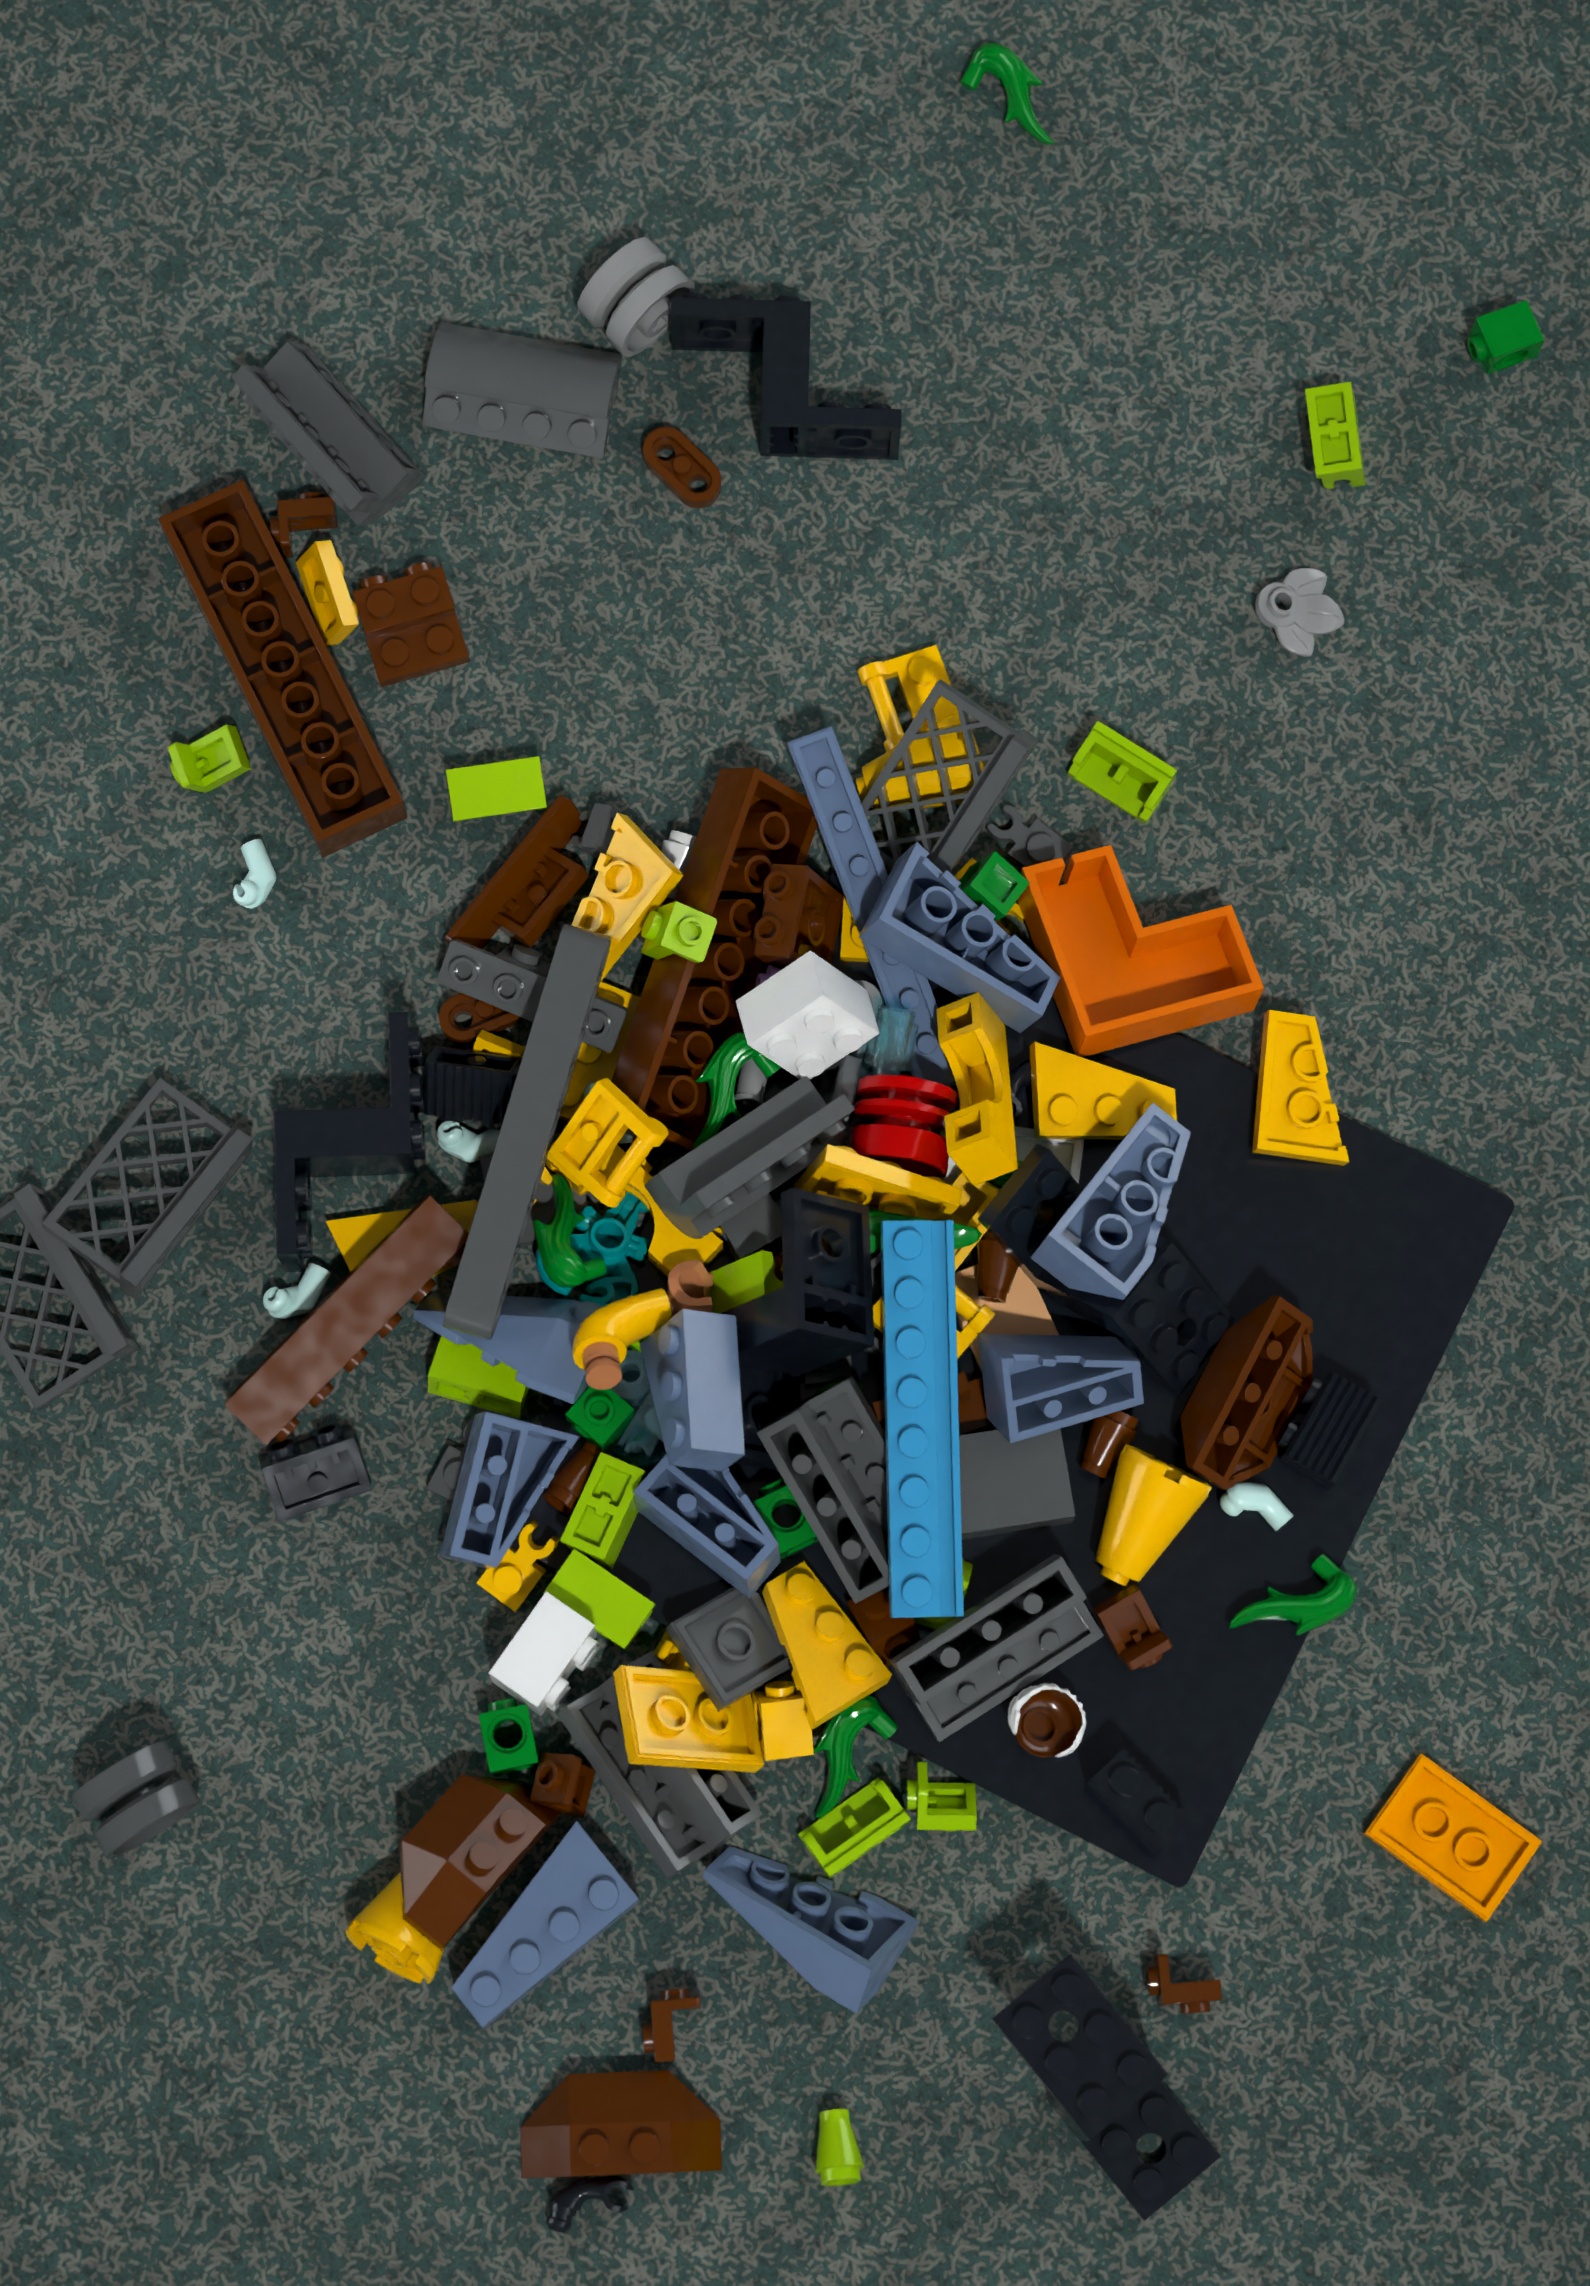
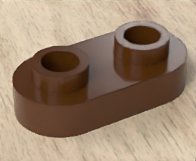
[643,427,721,508]
[439,993,524,1045]

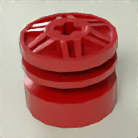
[849,1075,957,1178]

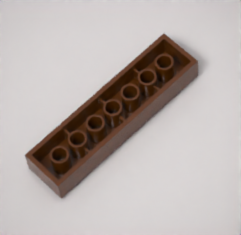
[158,480,407,858]
[611,767,817,1156]

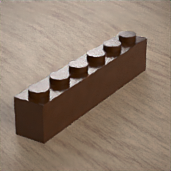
[224,1193,469,1445]

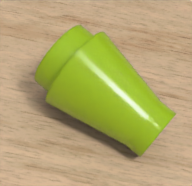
[815,2109,865,2186]

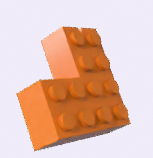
[1017,845,1264,1057]

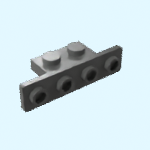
[437,939,628,1052]

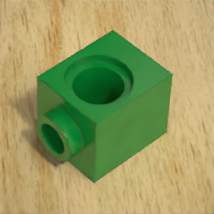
[1467,300,1544,375]
[958,851,1030,922]
[565,1386,635,1453]
[753,1479,819,1560]
[478,1698,539,1776]

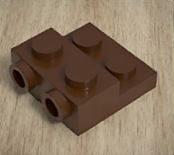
[352,562,470,688]
[753,864,843,969]

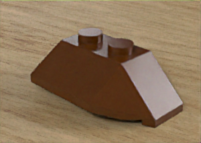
[1180,1295,1313,1490]
[399,1774,562,1951]
[520,2070,722,2179]

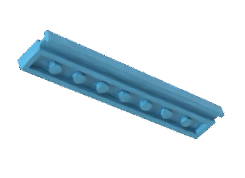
[880,1220,964,1618]

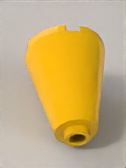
[856,712,984,809]
[1095,1444,1212,1586]
[345,1872,444,1984]

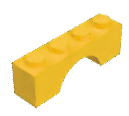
[936,992,1018,1186]
[545,1139,724,1277]

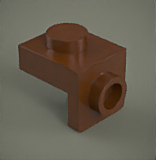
[270,492,338,558]
[1092,1584,1173,1670]
[846,1586,921,1667]
[530,1753,595,1818]
[1146,1954,1222,2014]
[642,1988,701,2063]

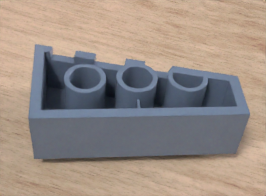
[859,842,1061,1033]
[451,1821,640,2029]

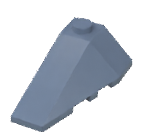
[1031,1103,1191,1300]
[413,1292,602,1404]
[702,1846,919,2014]

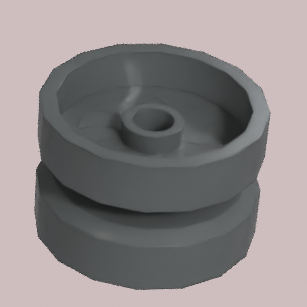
[71,1741,201,1860]

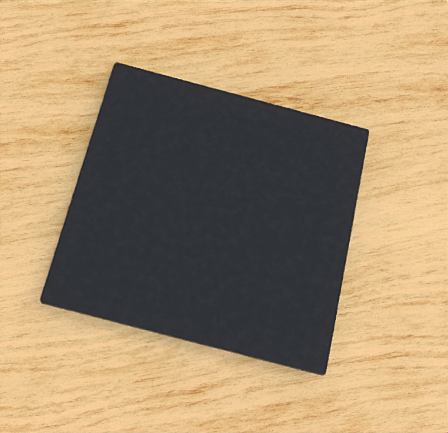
[512,871,1514,1887]

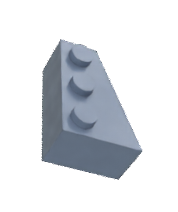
[640,1309,745,1471]
[978,1333,1144,1444]
[439,1411,579,1569]
[633,1454,781,1598]

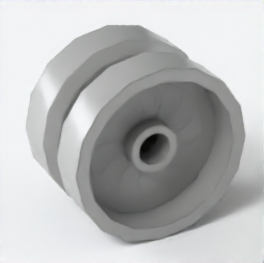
[578,237,695,357]

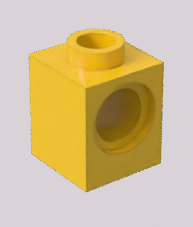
[752,1681,814,1761]

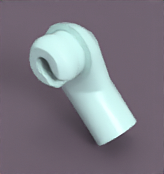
[233,839,276,909]
[436,1120,500,1163]
[263,1263,331,1319]
[1220,1482,1294,1531]

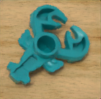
[536,1192,650,1307]

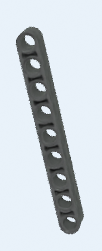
[443,924,611,1340]

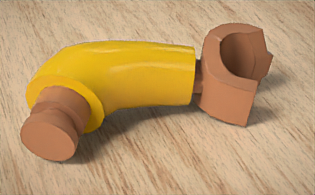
[572,1260,713,1390]

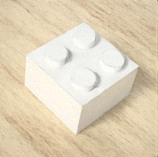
[736,951,880,1080]
[489,1592,599,1716]

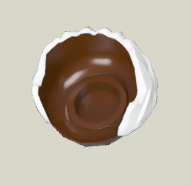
[1008,1683,1087,1758]

